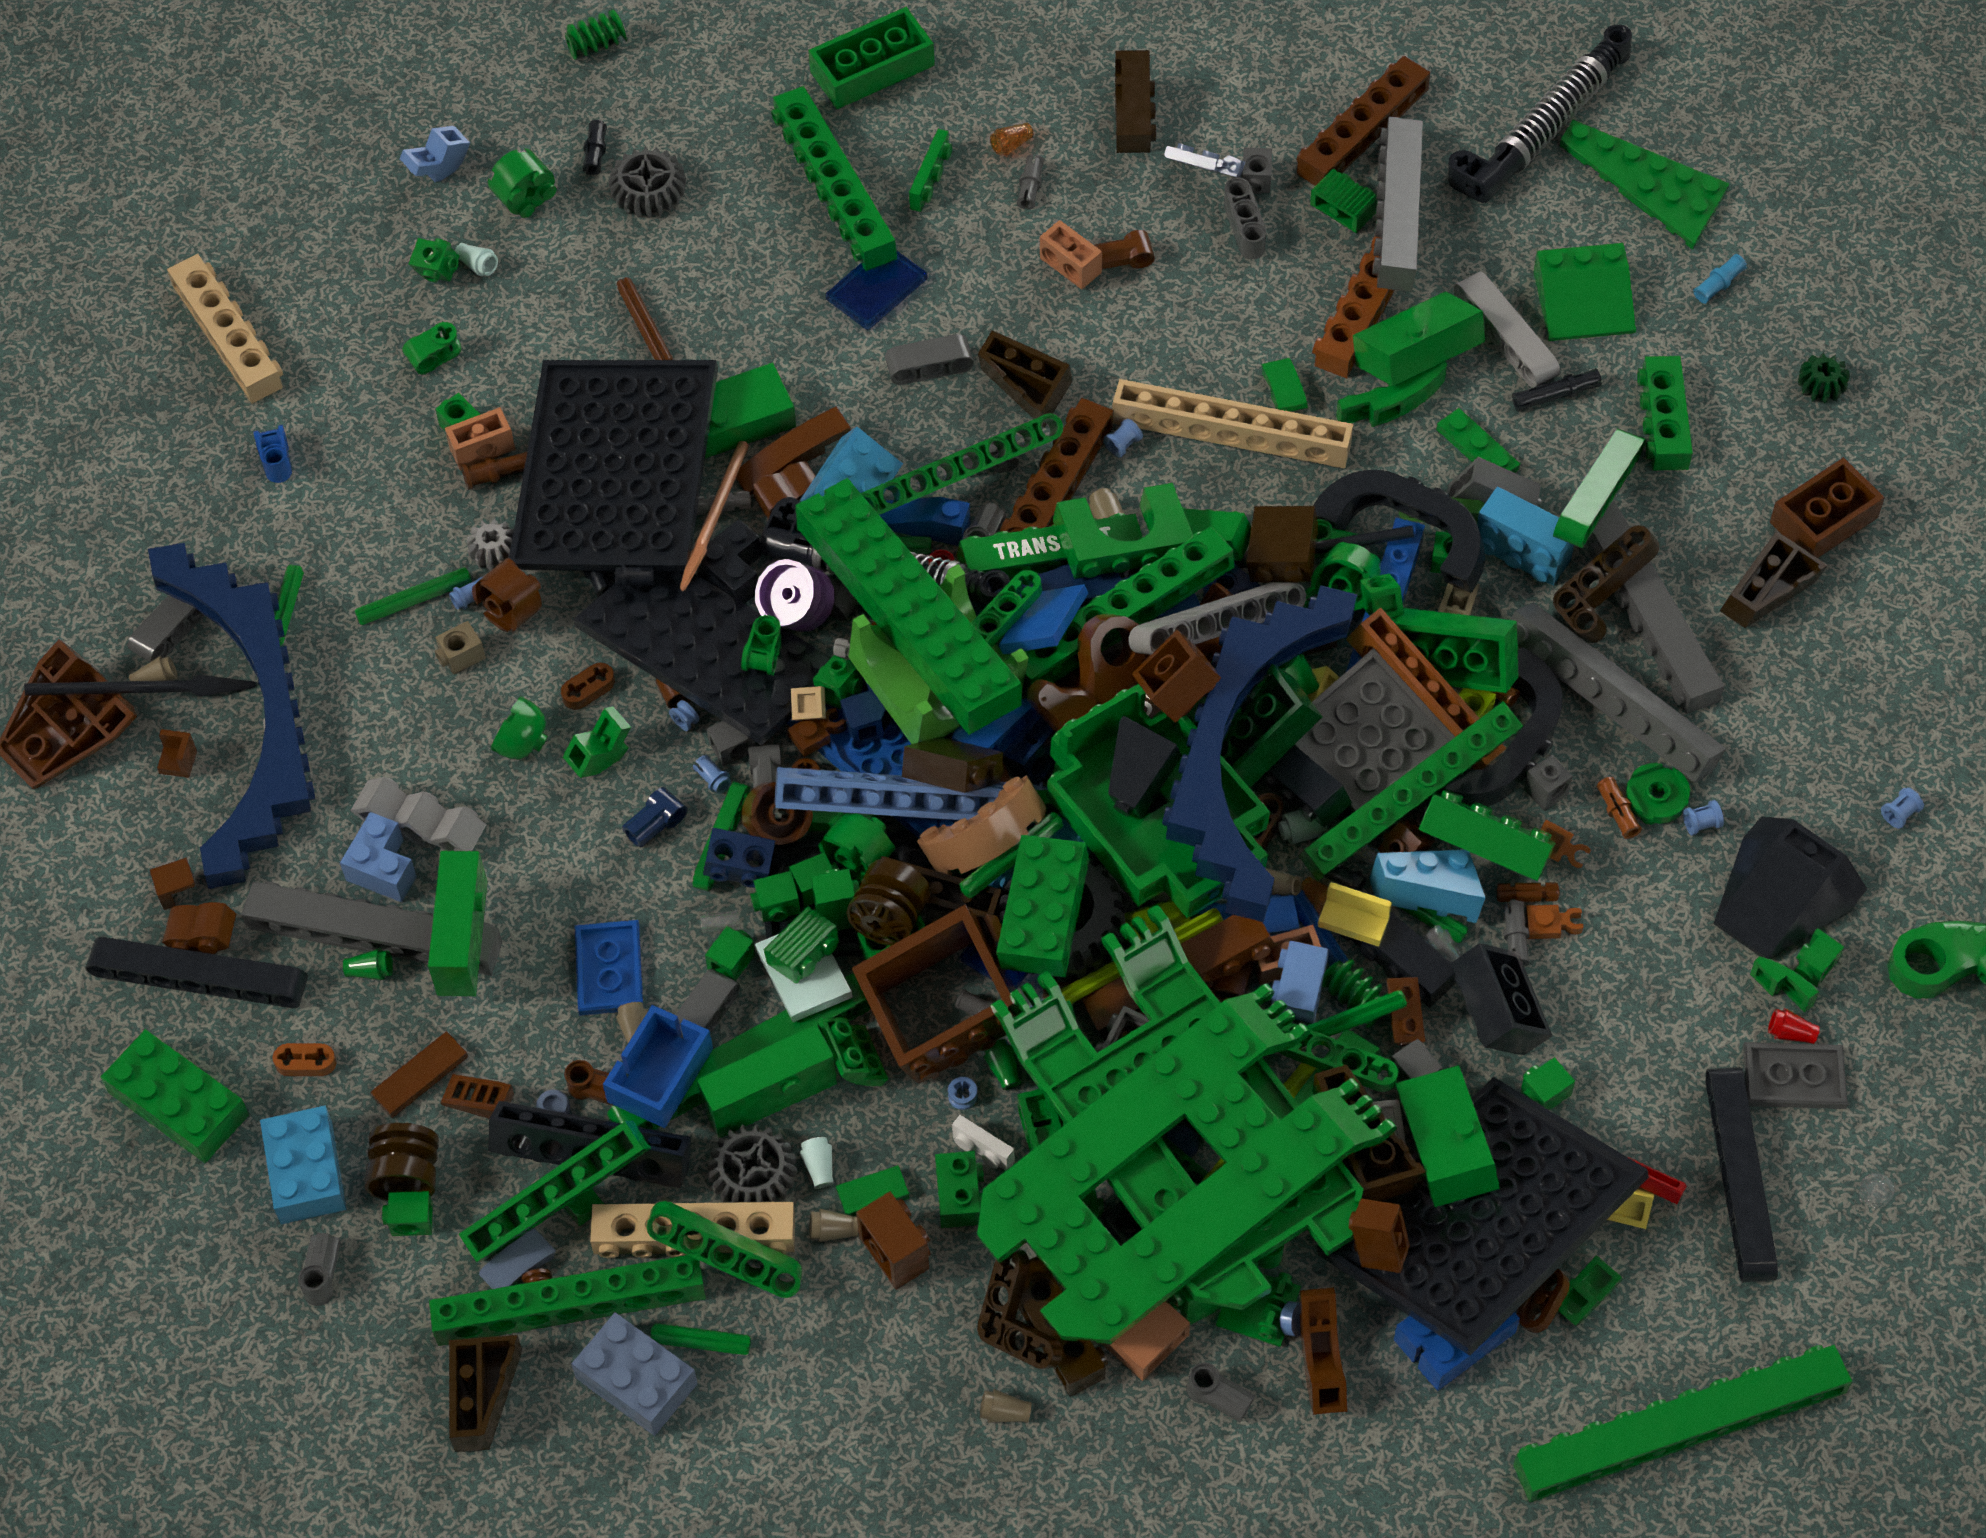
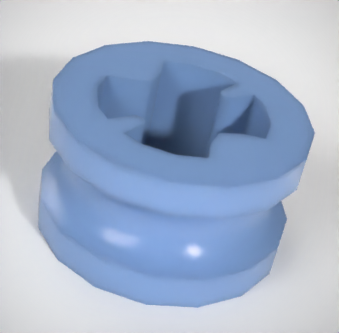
[669,700,699,731]
[948,1077,978,1110]

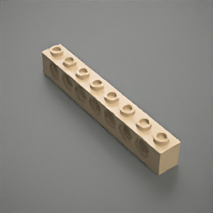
[1113,379,1353,468]

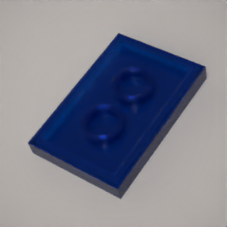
[825,251,928,331]

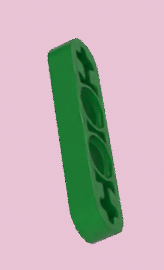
[971,570,1042,648]
[692,781,750,892]
[1279,1023,1398,1092]

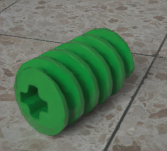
[565,10,627,60]
[1321,959,1388,1028]

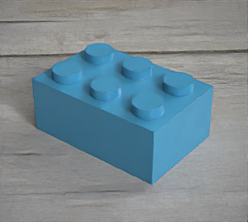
[799,426,903,502]
[1477,486,1574,586]
[260,1105,347,1224]

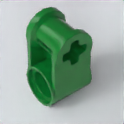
[402,322,461,375]
[741,615,781,676]

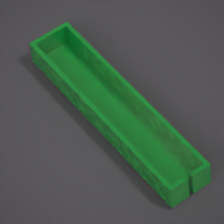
[795,478,1022,735]

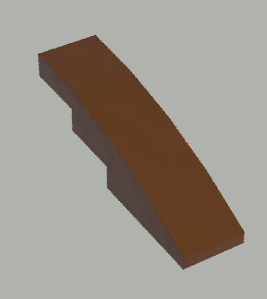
[736,406,851,495]

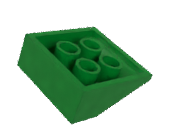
[1533,243,1636,341]

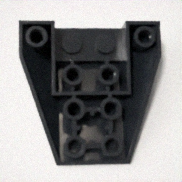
[1713,816,1867,959]

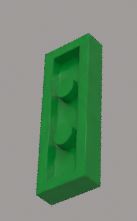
[909,128,952,212]
[1436,408,1521,473]

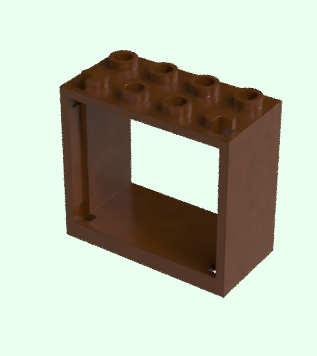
[852,905,1021,1084]

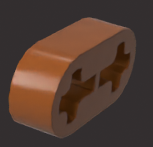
[272,1043,337,1076]

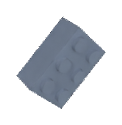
[571,1312,698,1436]

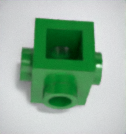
[408,238,460,283]
[813,655,864,710]

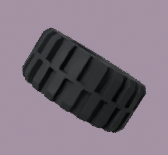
[999,858,1126,982]

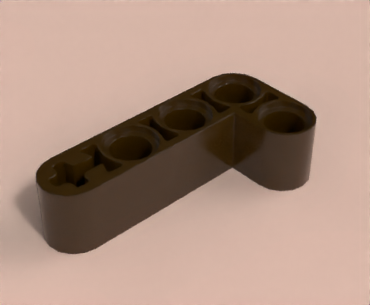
[1553,525,1659,643]

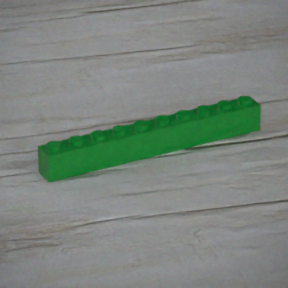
[1513,1344,1852,1503]

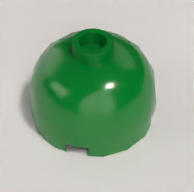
[491,696,548,760]

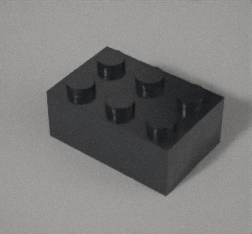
[1451,943,1552,1055]

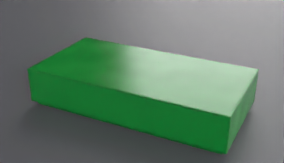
[836,1165,910,1217]

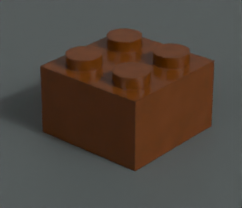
[1132,629,1221,723]
[856,1191,931,1290]

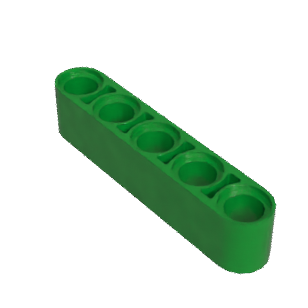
[646,1201,802,1298]

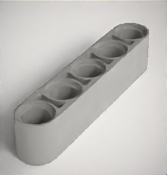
[1453,271,1560,388]

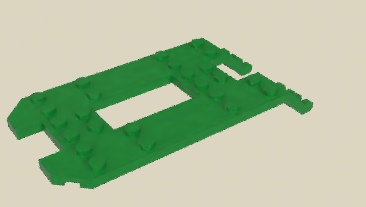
[990,905,1363,1310]
[977,983,1397,1344]

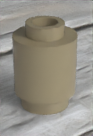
[1089,488,1125,519]

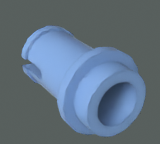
[449,577,482,610]
[693,755,731,794]

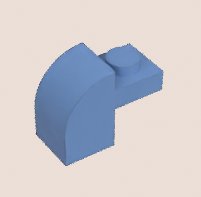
[400,126,470,182]

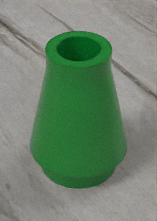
[343,948,393,980]
[983,1039,1021,1090]

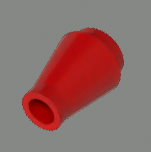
[1768,1008,1820,1044]

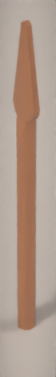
[680,441,749,591]

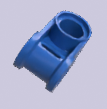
[253,425,292,483]

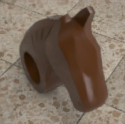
[1027,614,1146,733]

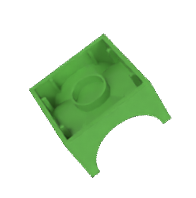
[849,564,1029,744]

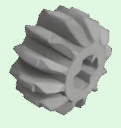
[466,518,514,571]

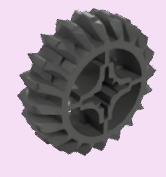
[609,146,686,218]
[707,1124,797,1203]

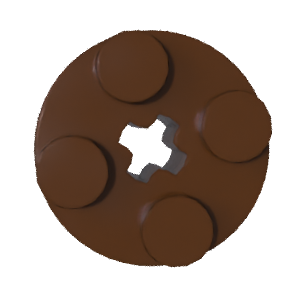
[472,558,542,632]
[742,781,813,845]

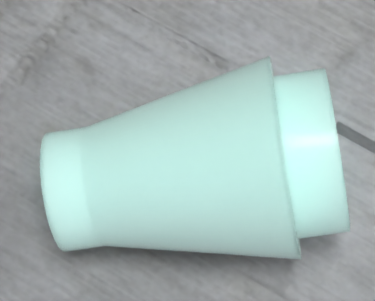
[455,243,498,276]
[800,1137,834,1189]

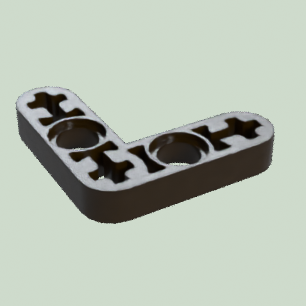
[977,1249,1063,1369]

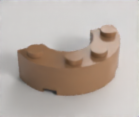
[917,775,1047,875]

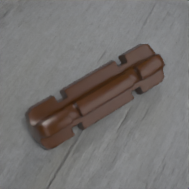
[1496,882,1560,902]

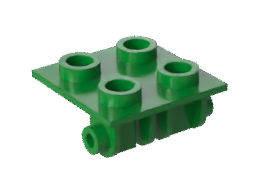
[1216,1272,1301,1347]

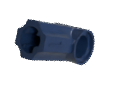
[622,787,688,848]

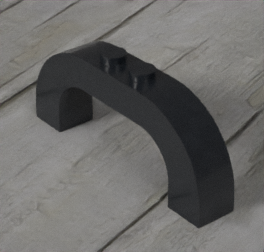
[1313,470,1485,593]
[1430,647,1563,806]

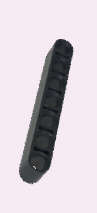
[85,937,308,1008]
[1705,1067,1778,1283]

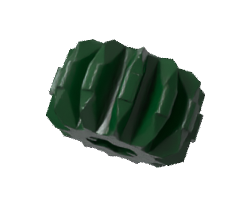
[1798,352,1850,404]

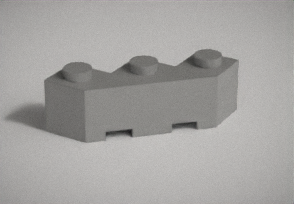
[350,777,486,851]

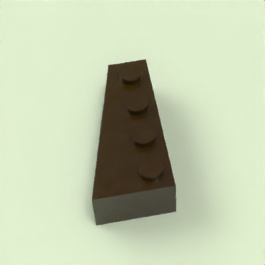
[1312,1065,1426,1201]

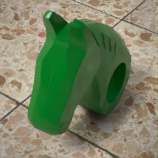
[1887,921,1986,999]

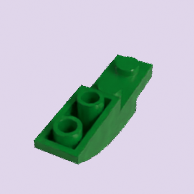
[1336,361,1447,427]

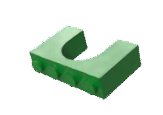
[1053,483,1193,579]

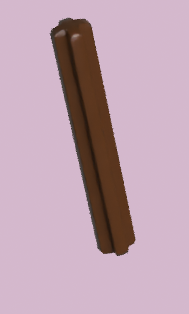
[617,277,673,360]

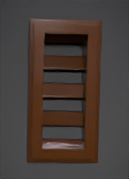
[441,1074,514,1119]

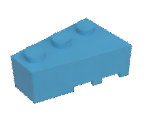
[1369,850,1485,923]

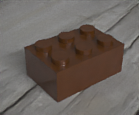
[1770,457,1885,558]

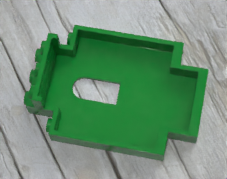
[1047,684,1270,919]

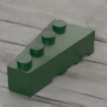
[1221,663,1323,788]

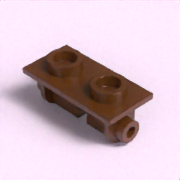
[1386,977,1425,1046]

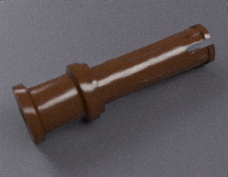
[461,452,527,490]

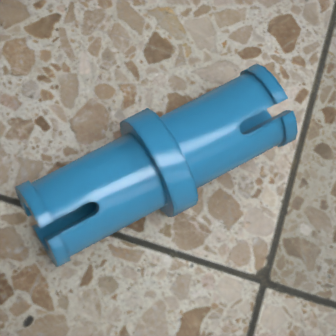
[1693,254,1747,304]

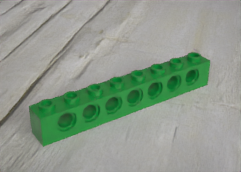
[771,86,897,271]
[1009,526,1234,690]
[1298,701,1523,881]
[429,1255,706,1346]

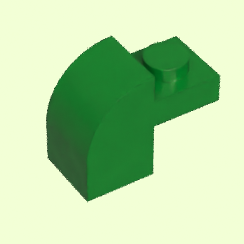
[563,706,631,778]

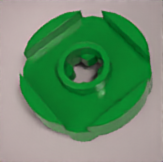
[1625,763,1690,825]

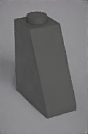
[1447,457,1541,507]

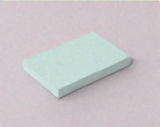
[755,934,853,1022]

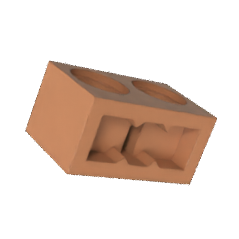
[1040,220,1102,289]

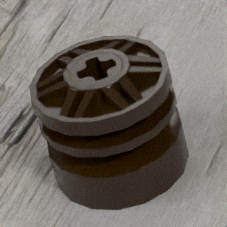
[846,859,931,946]
[365,1122,439,1201]

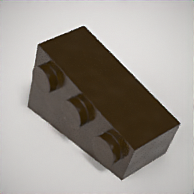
[1115,50,1156,153]
[978,330,1072,428]
[1720,531,1828,628]
[449,1335,522,1452]

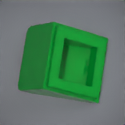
[564,1189,604,1227]

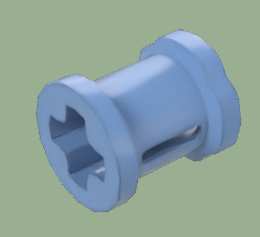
[1103,418,1143,458]
[1881,788,1924,829]
[1683,800,1724,836]

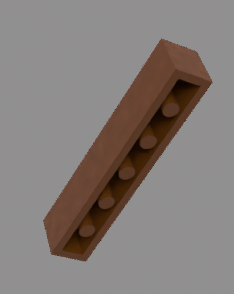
[1081,915,1276,1040]

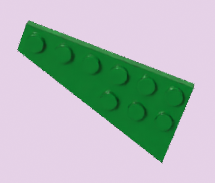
[1560,120,1729,250]

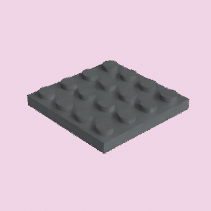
[1295,648,1455,812]

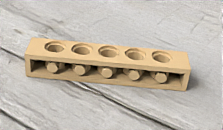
[167,254,283,403]
[590,1202,795,1258]

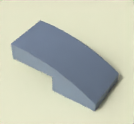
[479,1228,556,1289]

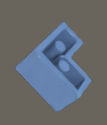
[340,812,417,902]
[1271,940,1328,1024]

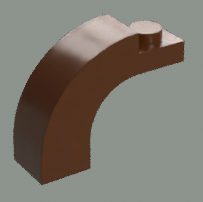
[1299,1287,1348,1415]

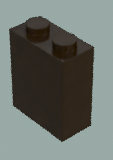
[1247,506,1318,583]
[902,737,1004,793]

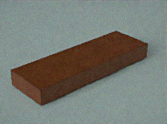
[370,1031,468,1118]

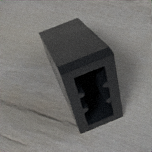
[1108,716,1182,819]

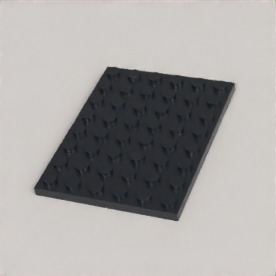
[509,360,718,572]
[1316,1077,1649,1356]

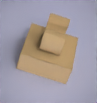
[791,686,826,721]

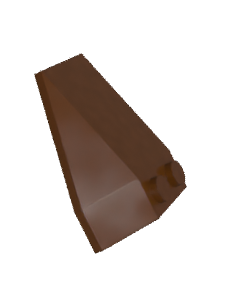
[0,639,137,789]

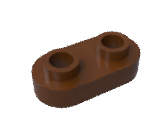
[1516,1269,1570,1333]

